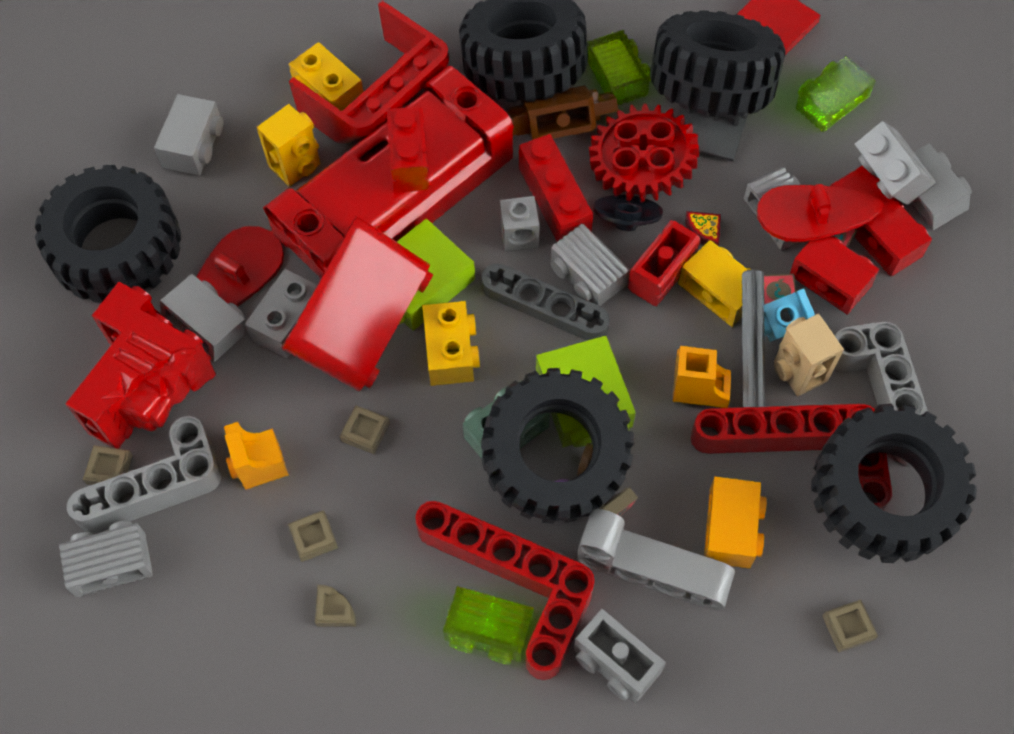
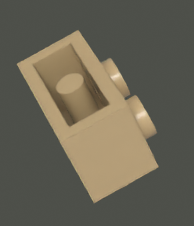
[774,313,844,397]

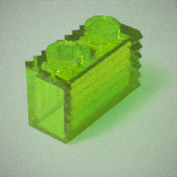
[587,29,651,105]
[795,56,876,132]
[443,586,534,664]

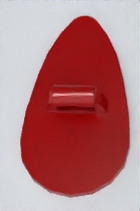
[757,184,883,242]
[196,226,284,307]

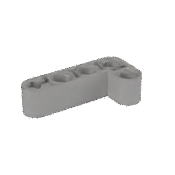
[834,322,928,467]
[66,416,221,533]
[577,509,735,610]

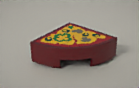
[685,211,721,246]

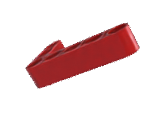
[690,404,892,510]
[415,501,595,680]

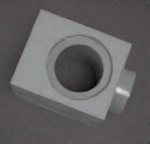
[500,196,539,252]

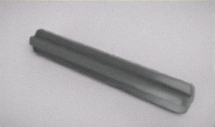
[742,269,765,407]

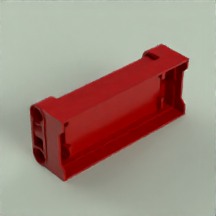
[263,66,514,278]

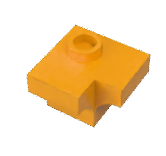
[672,346,731,408]
[224,422,288,490]

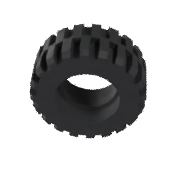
[459,0,588,103]
[650,10,786,117]
[35,165,181,303]
[481,368,634,524]
[811,403,977,563]

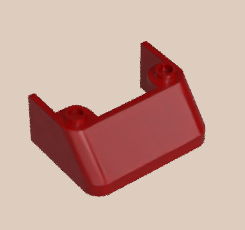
[289,1,449,144]

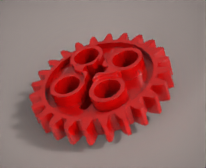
[589,103,699,202]

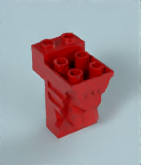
[65,282,216,449]

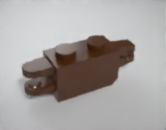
[505,85,618,140]

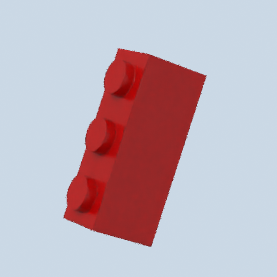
[519,134,593,242]
[830,165,932,277]

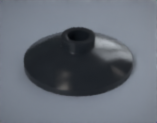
[593,195,663,231]

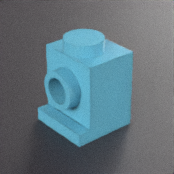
[764,289,815,342]

